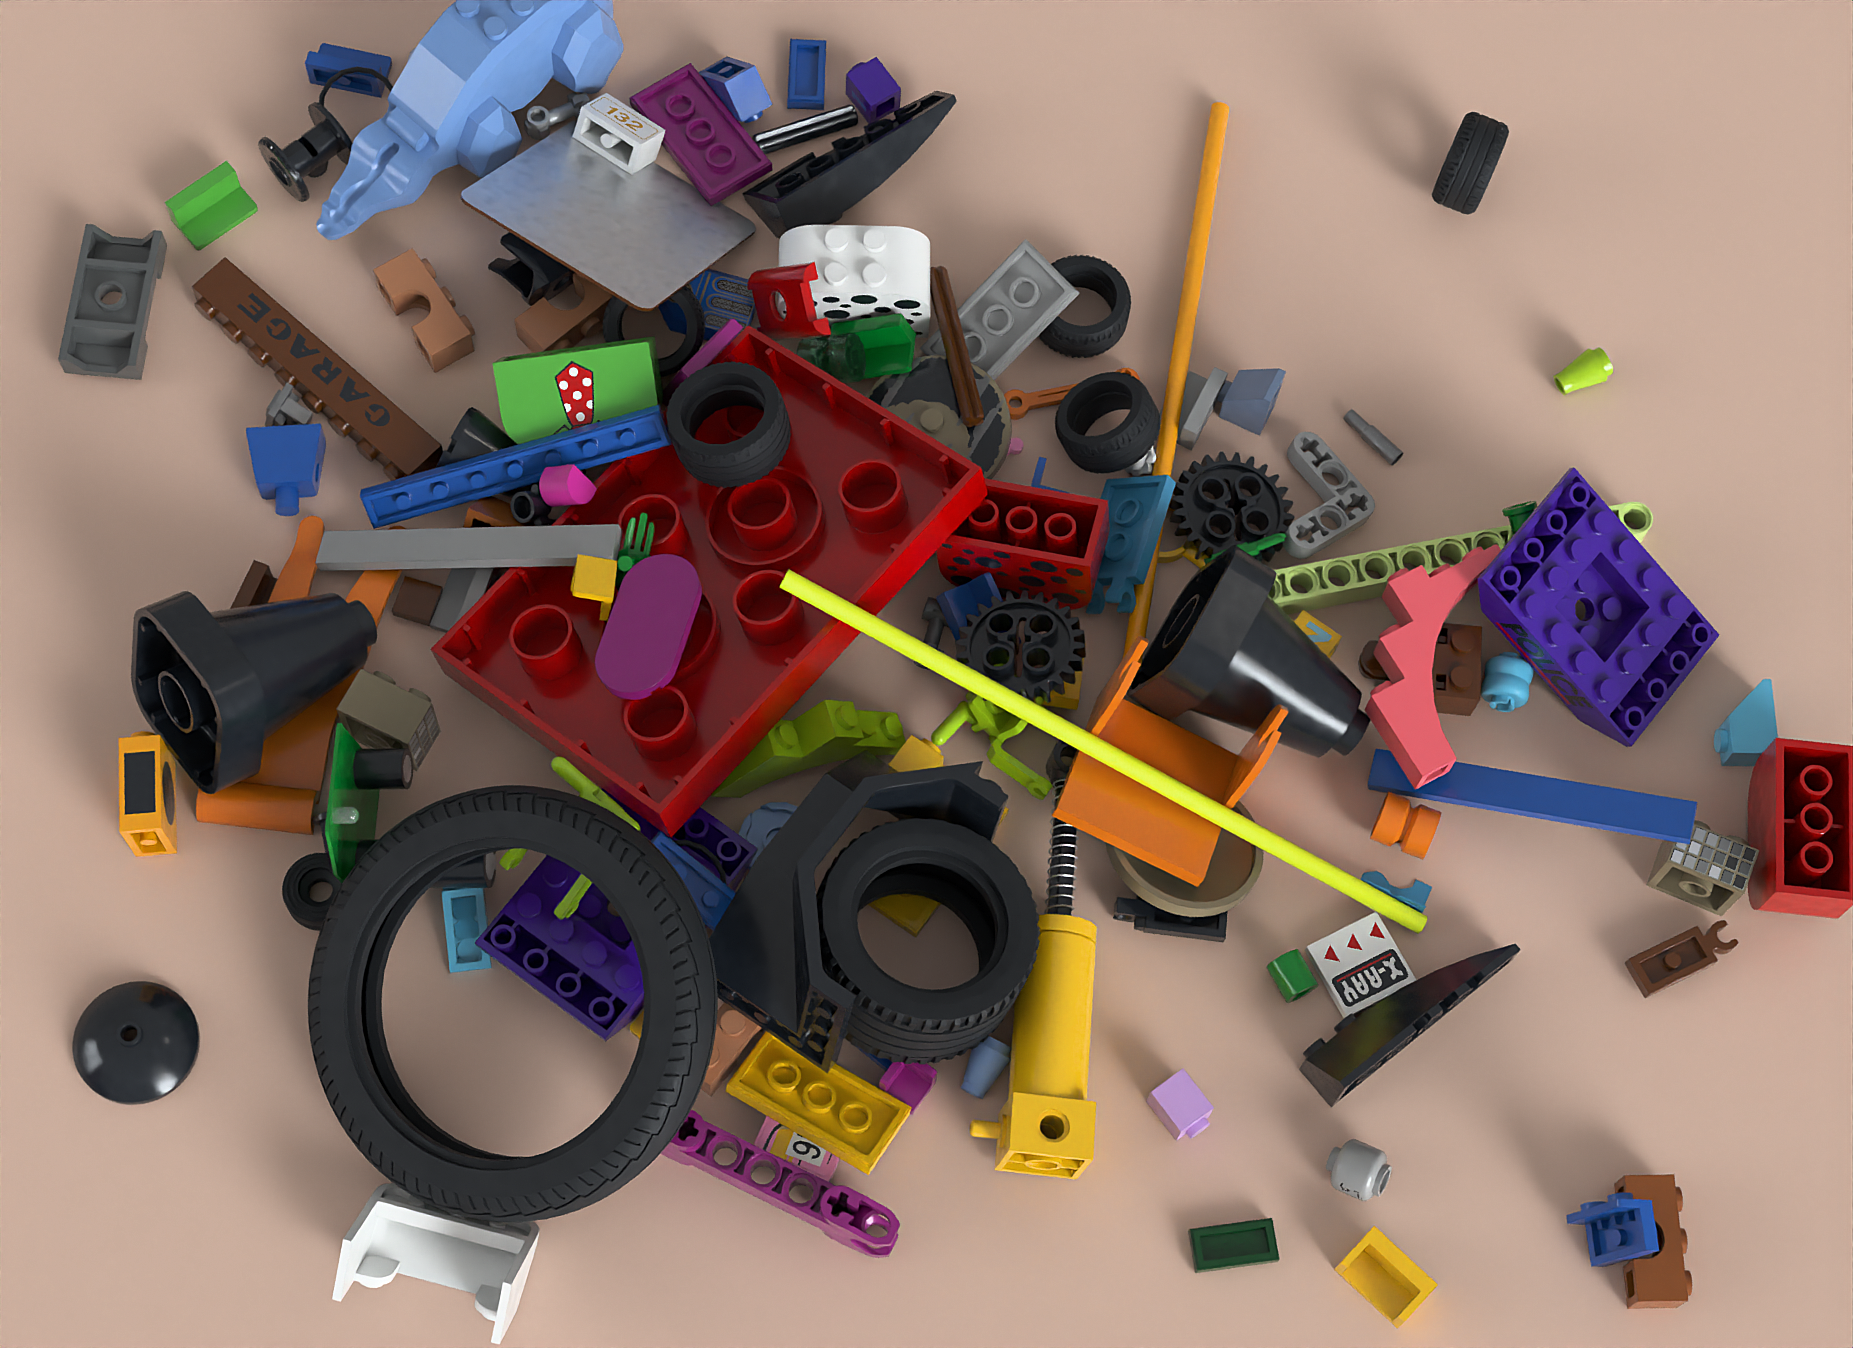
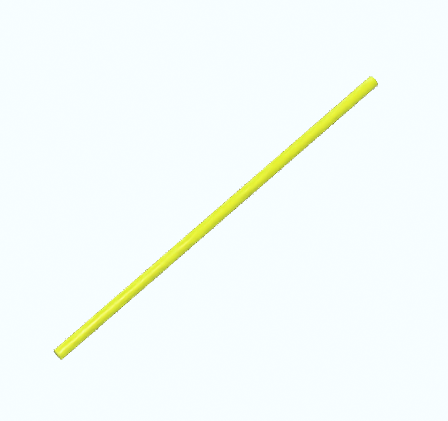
[779,569,1428,934]

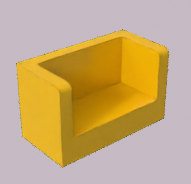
[1334,1226,1438,1328]

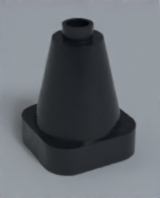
[1127,545,1370,758]
[131,591,377,794]

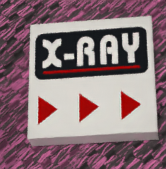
[1305,912,1416,1018]

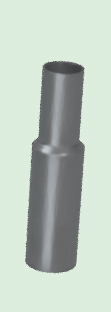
[1343,409,1403,465]

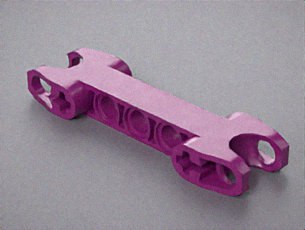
[661,1110,900,1258]

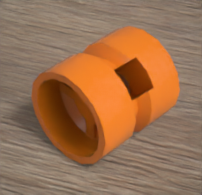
[1370,791,1442,860]

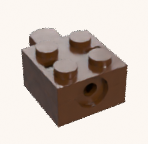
[1358,623,1482,716]

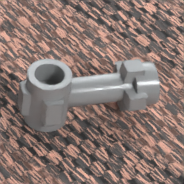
[524,92,591,140]

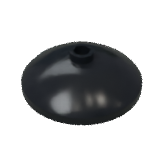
[72,981,200,1105]

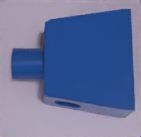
[246,423,326,516]

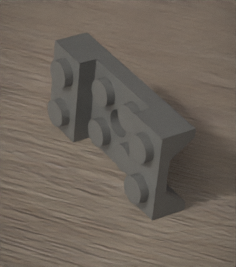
[58,224,167,380]

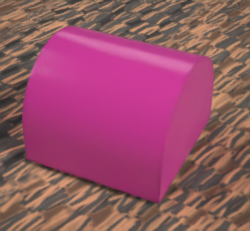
[539,464,597,507]

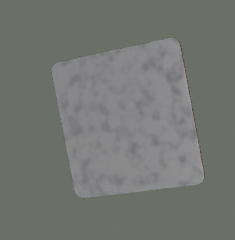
[461,120,756,311]

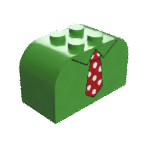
[492,336,663,445]

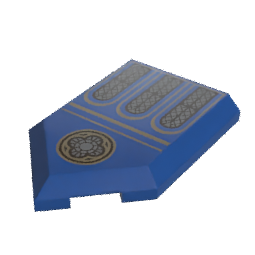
[658,268,756,345]

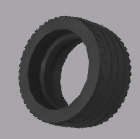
[666,362,791,488]

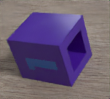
[845,57,901,124]

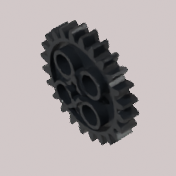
[1169,451,1294,562]
[955,590,1086,703]

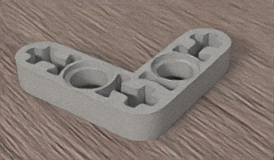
[1283,432,1375,559]

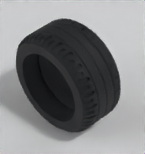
[1432,112,1509,215]
[1038,255,1131,358]
[603,286,705,377]
[1055,372,1161,474]

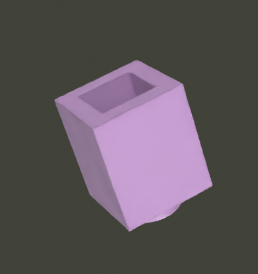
[1146,1068,1214,1141]

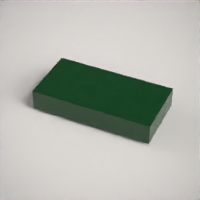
[1188,1218,1280,1273]

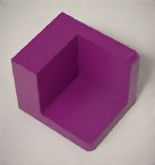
[879,1062,938,1115]

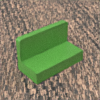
[165,161,258,250]

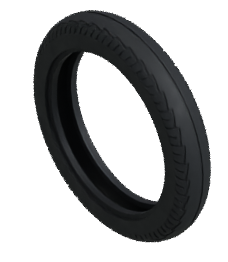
[308,785,718,1222]

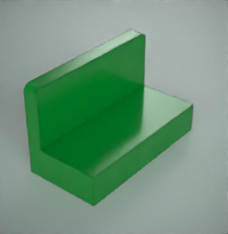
[830,313,916,382]

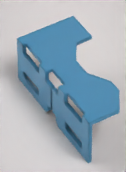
[1361,871,1432,913]

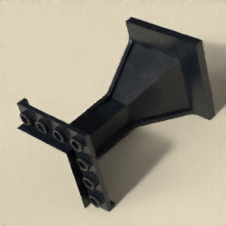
[709,750,1009,1074]

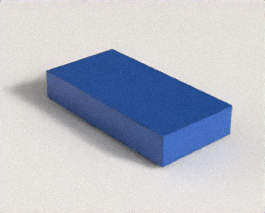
[787,39,826,110]

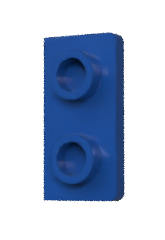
[1566,1193,1659,1267]

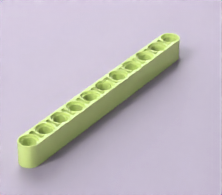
[1268,502,1653,615]

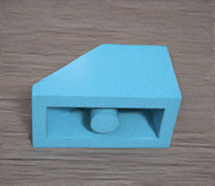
[1714,679,1778,766]

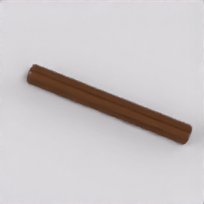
[930,266,984,427]

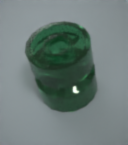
[797,333,866,384]

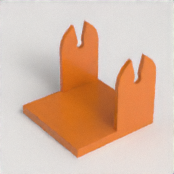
[1052,636,1289,887]

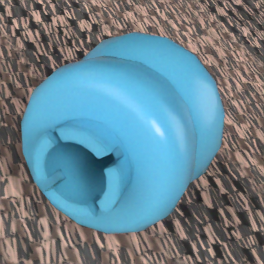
[1480,652,1533,712]

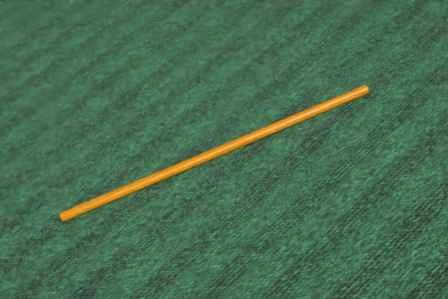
[1122,102,1229,670]

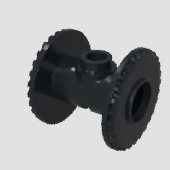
[258,102,353,202]

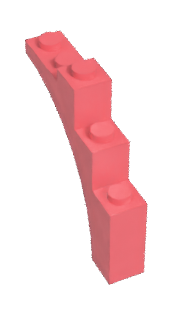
[1364,544,1501,790]

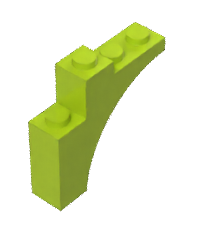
[711,700,906,798]

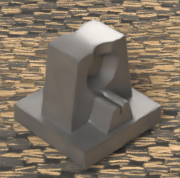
[264,383,313,427]

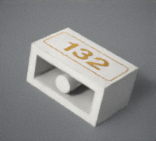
[572,93,666,175]

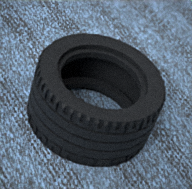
[816,818,1040,1064]

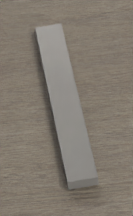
[315,524,623,571]

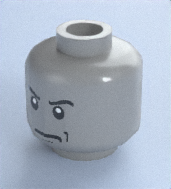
[1326,1139,1392,1201]

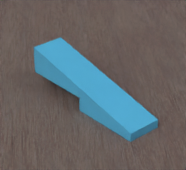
[442,888,492,973]

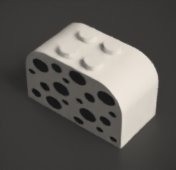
[778,225,930,338]

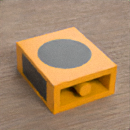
[118,731,177,857]

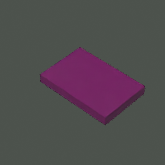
[662,318,743,407]

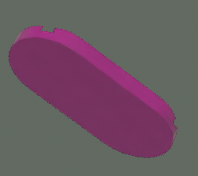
[595,554,702,700]

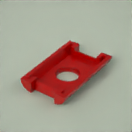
[747,262,831,340]

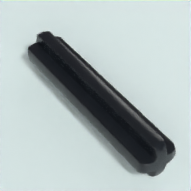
[752,104,858,154]

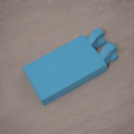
[1086,475,1176,614]

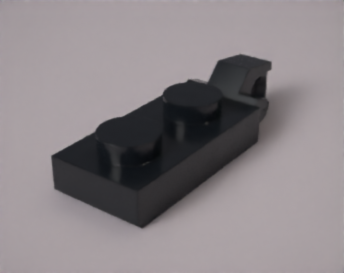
[1113,895,1228,942]

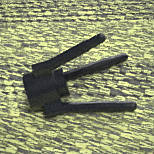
[510,469,586,526]

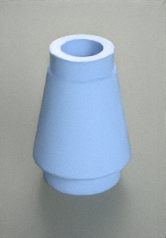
[961,1036,1012,1099]

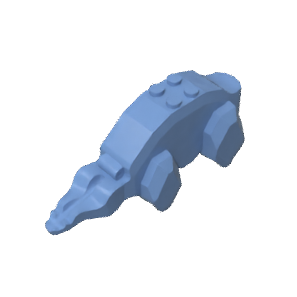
[316,0,624,240]

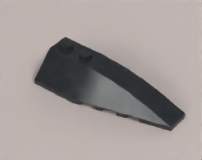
[742,91,957,239]
[1299,944,1521,1107]

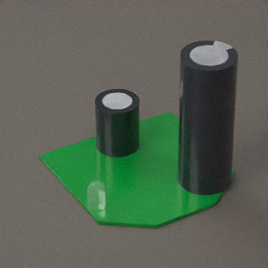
[325,723,496,888]

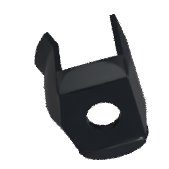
[488,232,575,306]

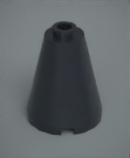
[436,407,539,498]

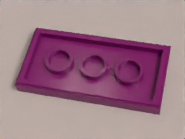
[629,63,773,206]

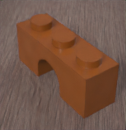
[1614,1174,1692,1309]

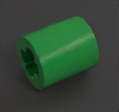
[1266,949,1319,1003]

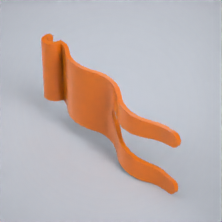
[196,516,406,835]

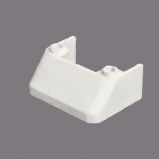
[332,1183,540,1344]

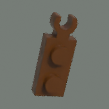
[1625,920,1739,998]

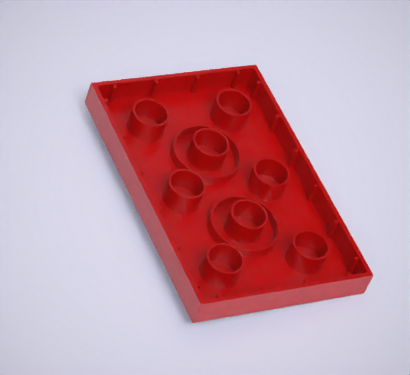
[430,325,988,838]

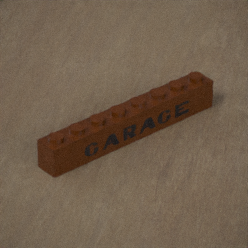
[191,257,443,481]

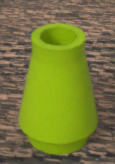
[1553,347,1613,395]

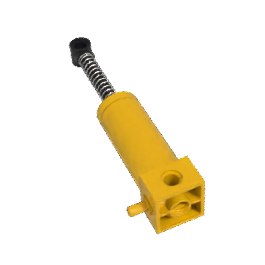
[969,740,1097,1180]

